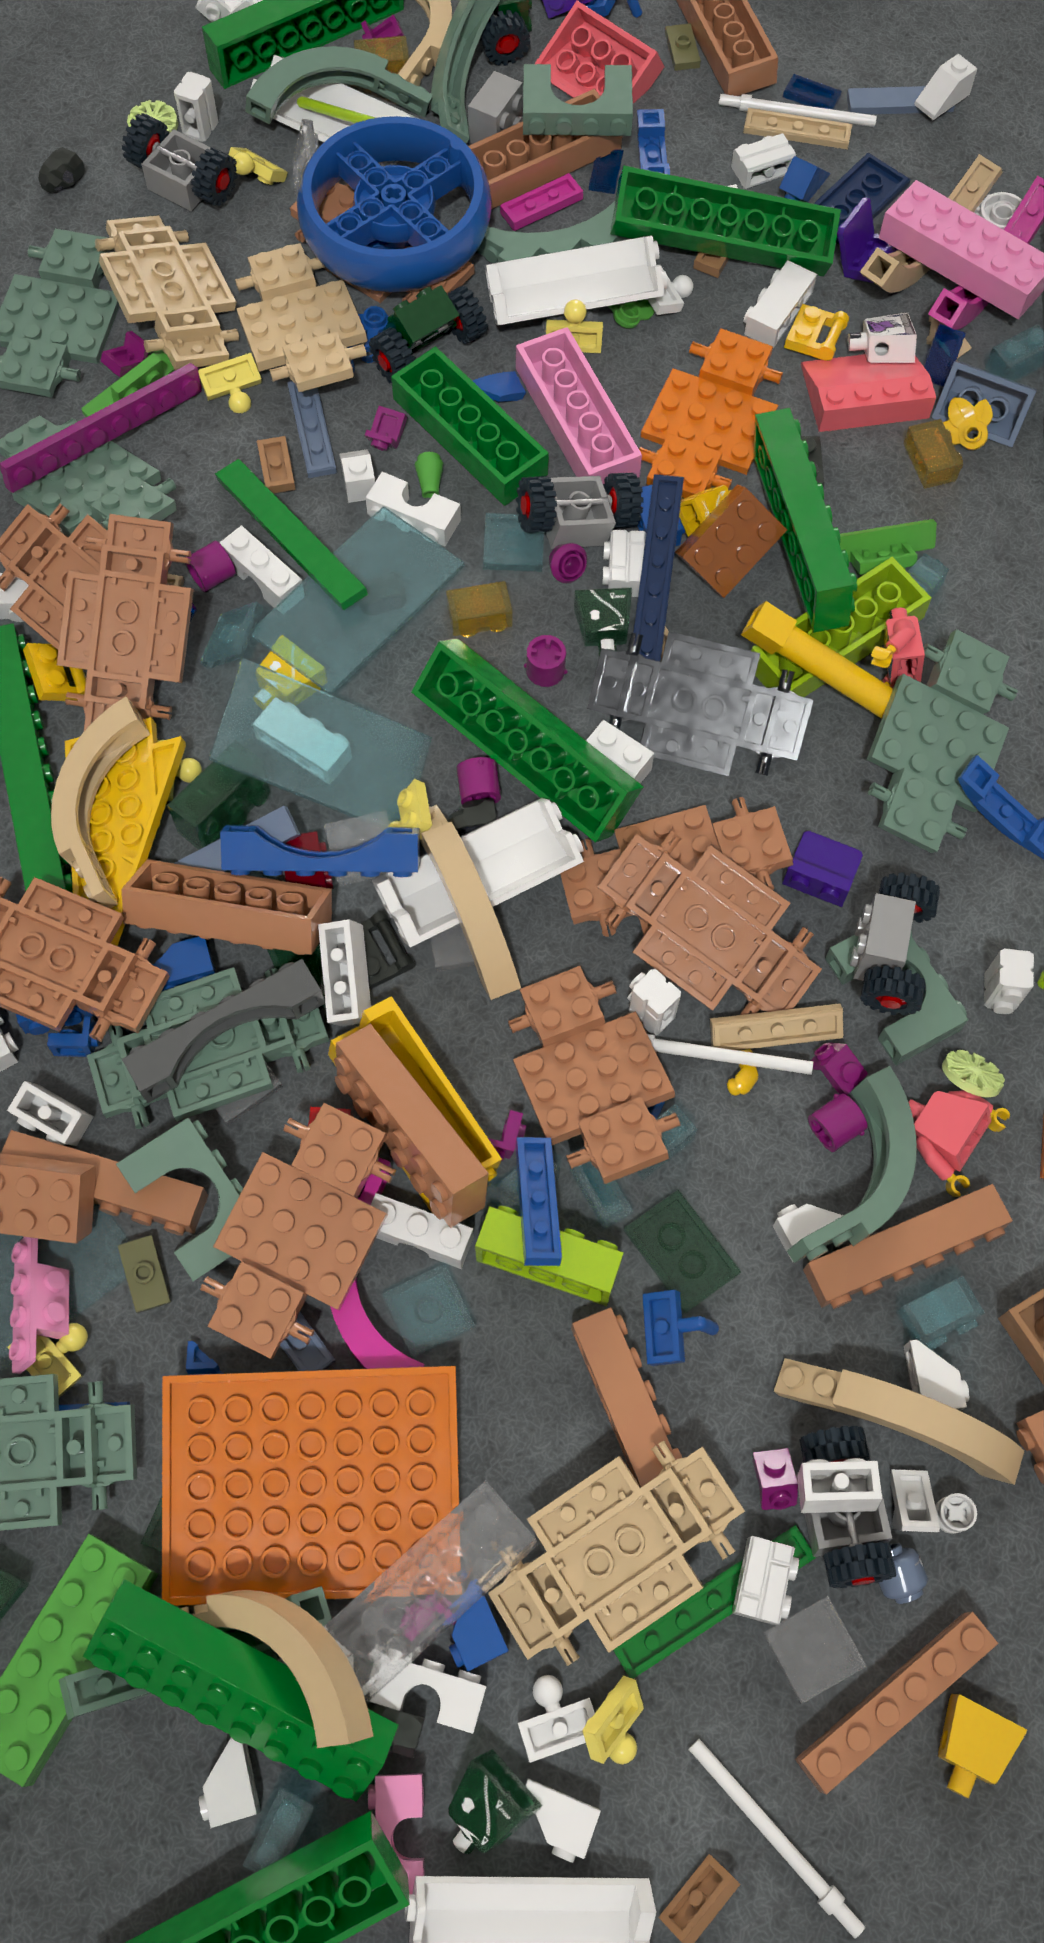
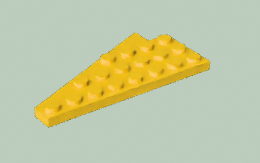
[64,717,186,946]

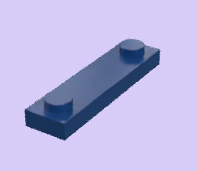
[515,1137,562,1266]

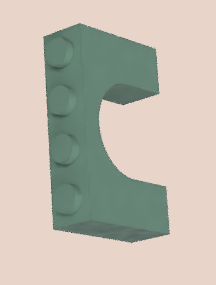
[523,64,633,136]
[825,931,968,1066]
[116,1118,243,1281]

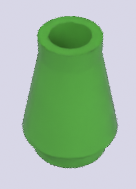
[414,452,443,498]

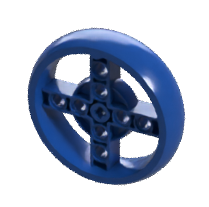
[297,116,492,292]

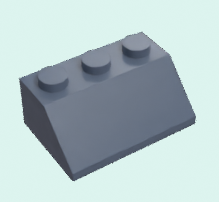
[932,360,1037,447]

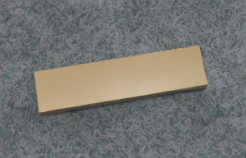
[743,108,852,150]
[710,1004,843,1050]

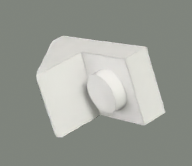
[890,1469,940,1532]

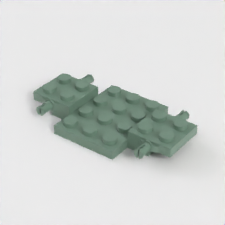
[0,228,120,397]
[0,415,177,537]
[866,629,1018,853]
[87,967,330,1129]
[0,1374,137,1531]

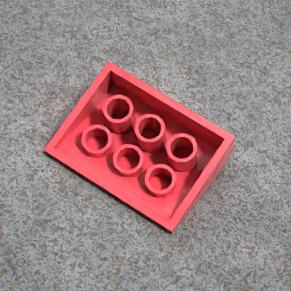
[535,1,664,103]
[801,354,936,432]

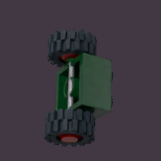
[480,0,532,66]
[369,285,488,384]

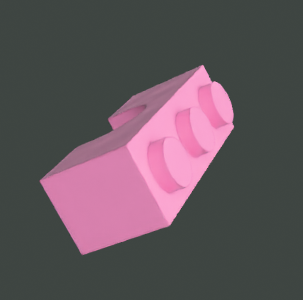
[368,1773,425,1894]

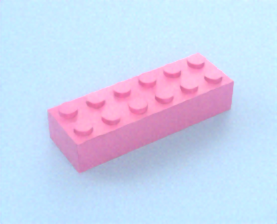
[879,180,1044,320]
[516,327,642,484]

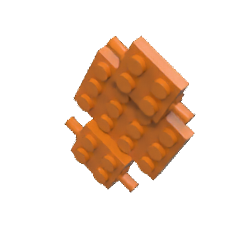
[639,328,783,498]

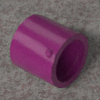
[185,540,236,592]
[524,635,568,687]
[456,757,501,805]
[808,1094,868,1152]

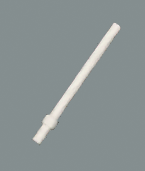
[719,94,877,127]
[647,1034,813,1075]
[688,1739,865,1939]

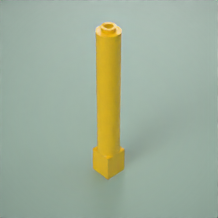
[741,601,893,719]

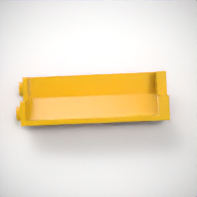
[328,996,502,1214]

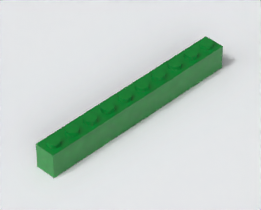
[0,623,73,893]

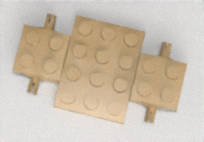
[95,215,239,370]
[235,243,367,392]
[488,1441,745,1666]

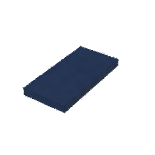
[814,153,911,243]

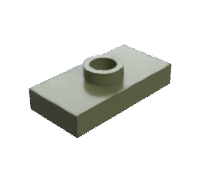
[665,23,701,71]
[118,1235,171,1314]

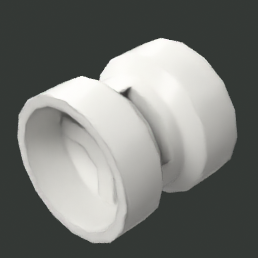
[935,1493,977,1534]

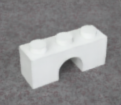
[366,472,461,546]
[220,525,305,616]
[371,1193,474,1269]
[364,1647,487,1734]

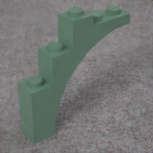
[477,201,631,263]

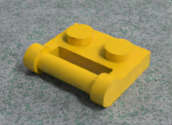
[784,304,849,361]
[23,643,86,701]

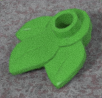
[608,299,655,328]

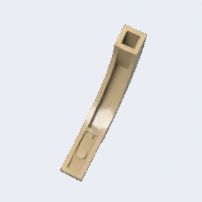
[398,0,452,86]
[860,154,1003,293]
[51,697,150,909]
[420,805,521,1000]
[774,1358,1025,1485]
[180,1590,373,1748]

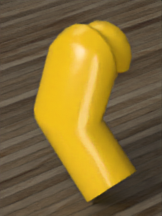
[727,1049,758,1096]

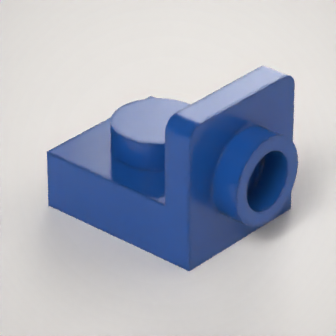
[47,1016,101,1057]

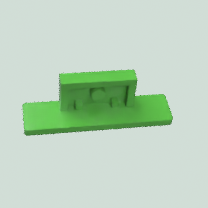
[82,351,176,417]
[840,519,937,575]

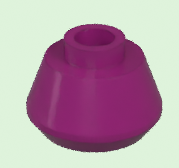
[549,543,587,583]

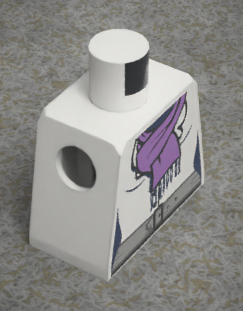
[848,313,917,363]

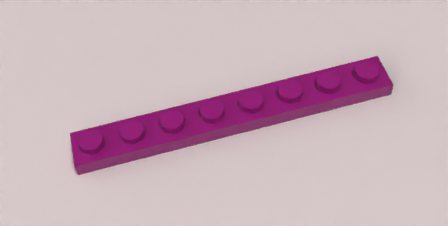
[0,363,202,493]

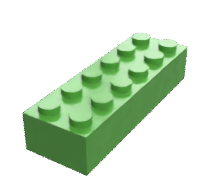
[0,1534,158,1787]

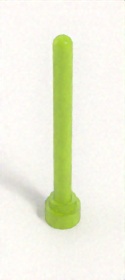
[297,96,376,123]

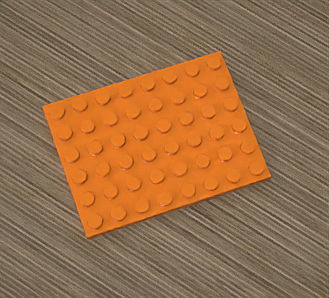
[162,1365,461,1606]

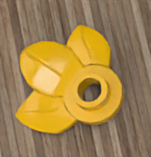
[935,397,993,450]

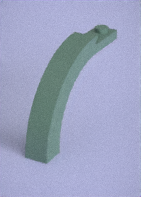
[431,0,500,143]
[245,46,433,124]
[787,1066,917,1263]
[59,1586,333,1720]

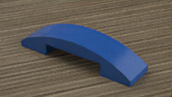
[637,109,670,175]
[958,755,1044,859]

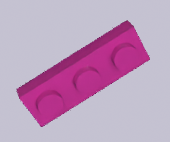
[500,173,583,231]

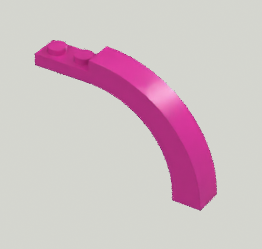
[928,175,1044,330]
[330,1158,425,1369]

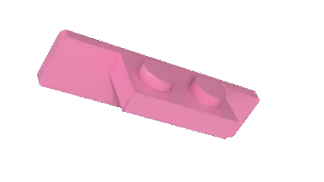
[9,1237,69,1374]

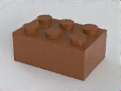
[675,484,787,598]

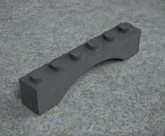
[122,959,325,1103]

